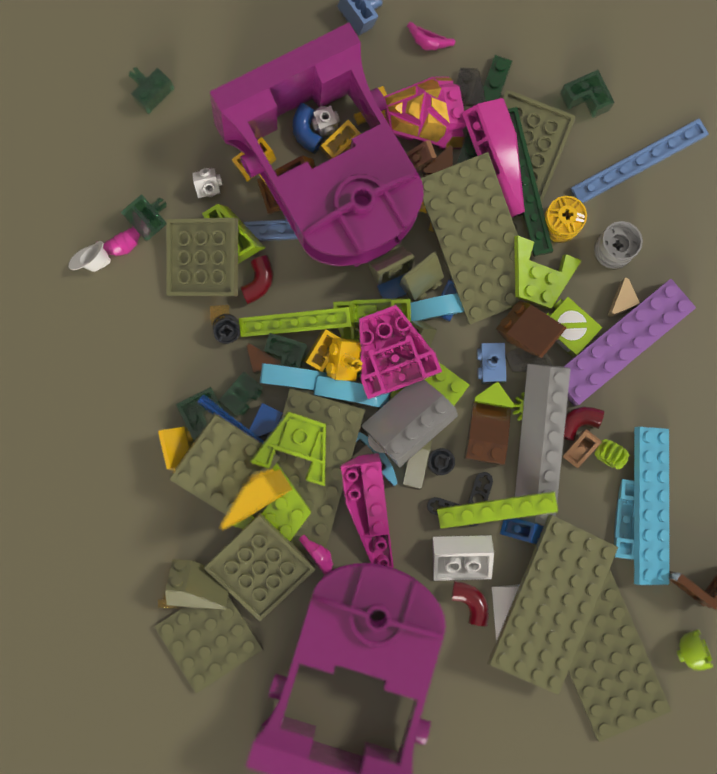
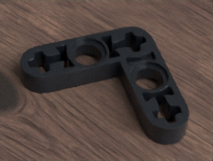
[427,472,493,526]

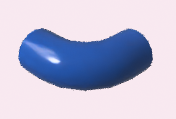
[292,103,323,154]

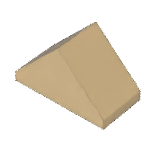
[607,278,640,317]

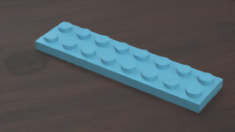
[634,427,669,585]

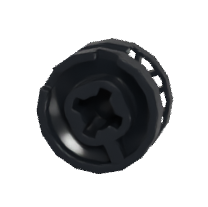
[213,314,240,344]
[427,448,455,475]

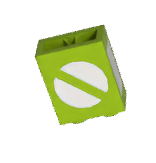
[547,297,603,358]

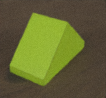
[473,382,514,409]

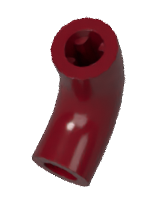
[240,255,274,304]
[564,406,604,441]
[451,581,489,627]

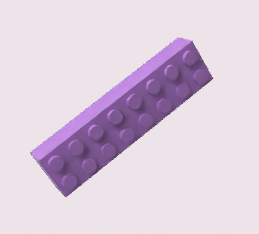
[563,279,696,407]

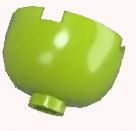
[677,629,714,671]

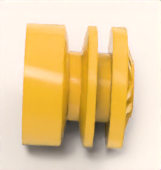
[544,196,587,243]

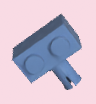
[337,0,382,36]
[477,343,506,384]

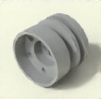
[594,221,643,269]

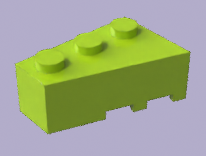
[202,204,266,264]

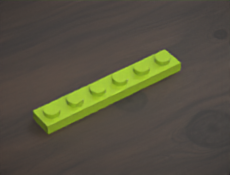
[239,307,353,337]
[437,491,558,529]

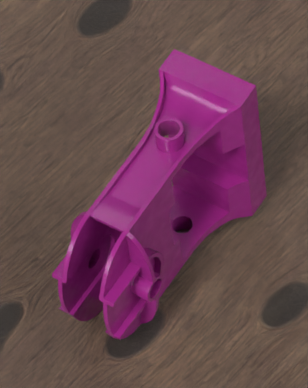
[209,23,424,267]
[246,562,446,774]

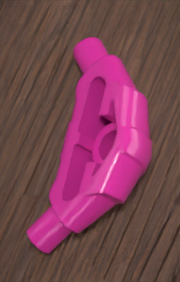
[407,22,455,51]
[96,220,141,256]
[299,535,333,576]

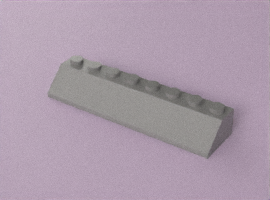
[515,364,570,524]

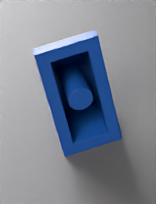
[249,403,283,438]
[500,518,544,544]

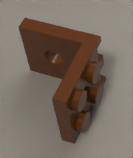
[669,571,717,610]

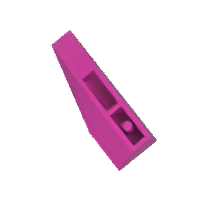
[462,98,525,218]
[341,453,394,568]

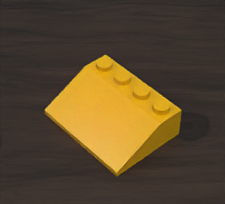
[221,469,293,529]

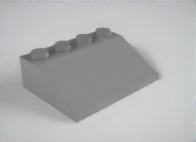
[361,380,458,468]

